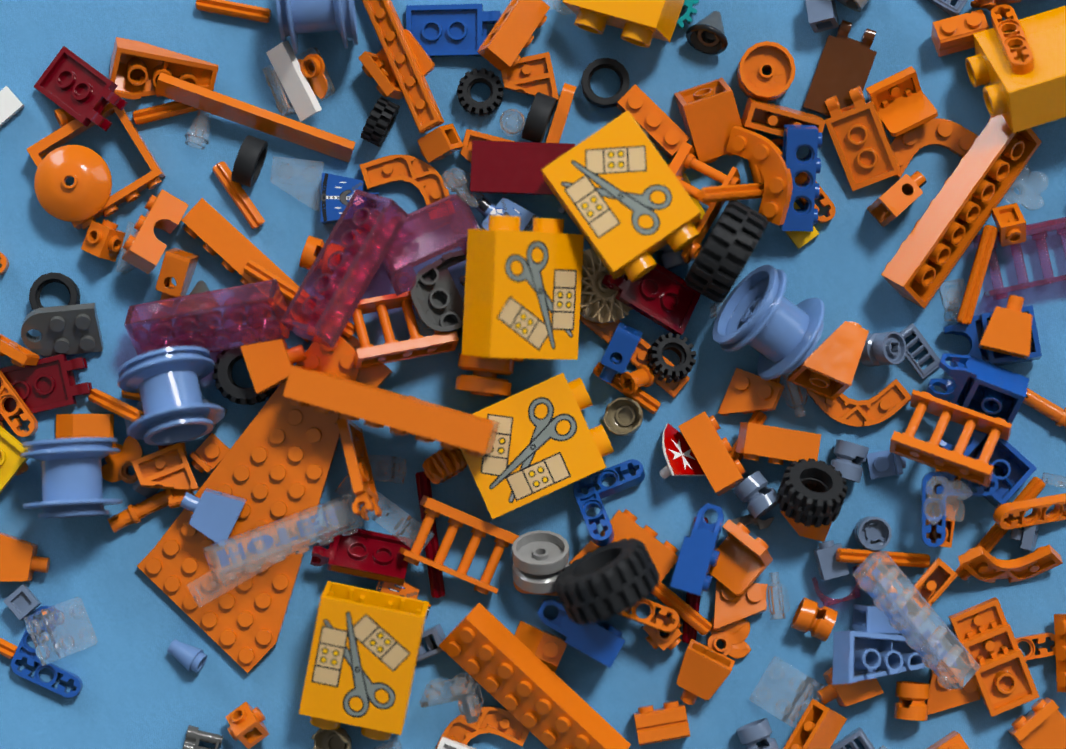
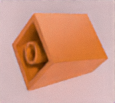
[674,78,743,164]
[787,321,869,400]

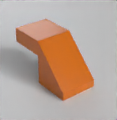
[56,414,114,439]

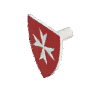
[659,423,706,479]

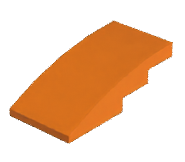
[948,597,1039,717]

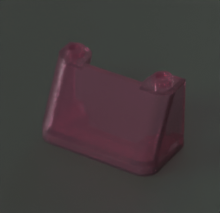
[373,194,480,296]

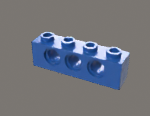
[779,124,822,232]

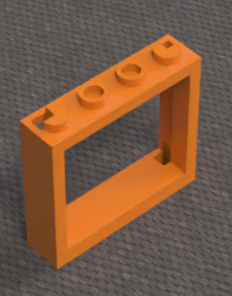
[26,103,166,230]

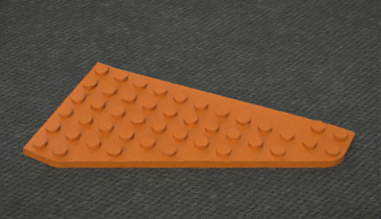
[137,325,361,673]

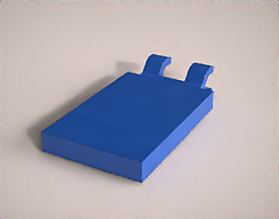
[406,4,501,57]

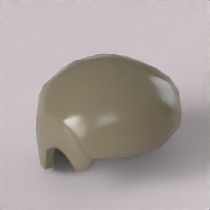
[603,397,643,436]
[312,727,352,749]

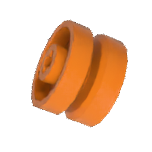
[736,41,796,102]
[455,353,515,397]

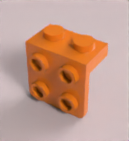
[358,29,435,100]
[866,66,938,137]
[709,519,773,596]
[1008,697,1066,749]

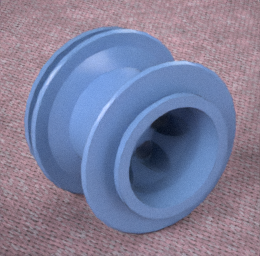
[276,0,358,54]
[712,265,825,380]
[117,346,226,446]
[20,437,123,519]

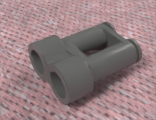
[183,725,223,749]

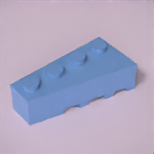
[832,631,939,685]

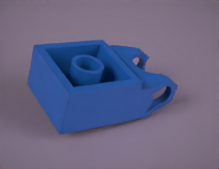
[943,305,1042,367]
[927,353,1029,424]
[939,429,1037,509]
[670,503,724,595]
[537,599,625,668]

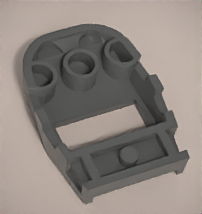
[410,248,467,332]

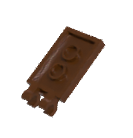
[802,20,877,117]

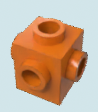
[81,219,126,262]
[641,610,683,651]
[226,702,269,749]

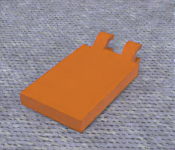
[825,86,901,191]
[336,419,382,521]

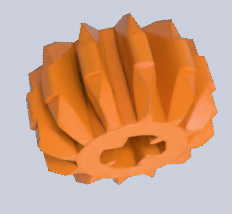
[422,448,467,484]

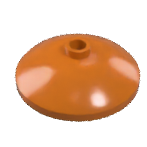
[34,145,112,222]

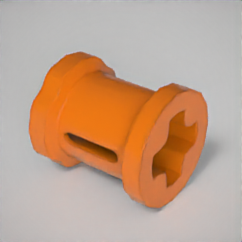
[620,364,654,394]

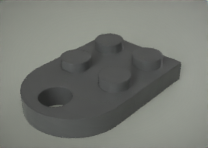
[21,303,103,356]

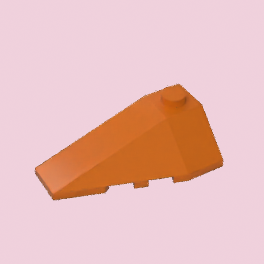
[109,37,219,100]

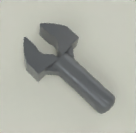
[725,514,774,530]

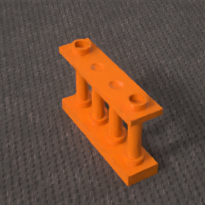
[669,141,741,264]
[341,291,459,369]
[890,389,1012,487]
[399,495,519,595]

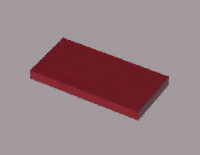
[470,140,576,196]

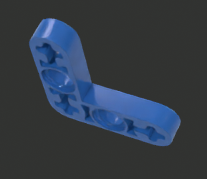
[573,459,645,546]
[921,472,999,547]
[11,605,83,698]

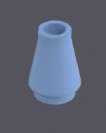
[167,639,207,673]

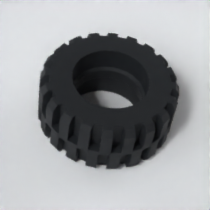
[684,200,768,303]
[554,538,659,625]

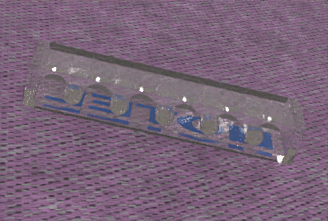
[203,494,364,582]
[852,551,980,689]

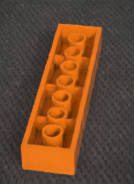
[881,115,1042,309]
[283,366,500,457]
[439,603,631,749]

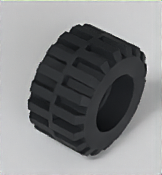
[212,340,277,405]
[777,458,848,527]

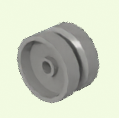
[512,530,569,594]

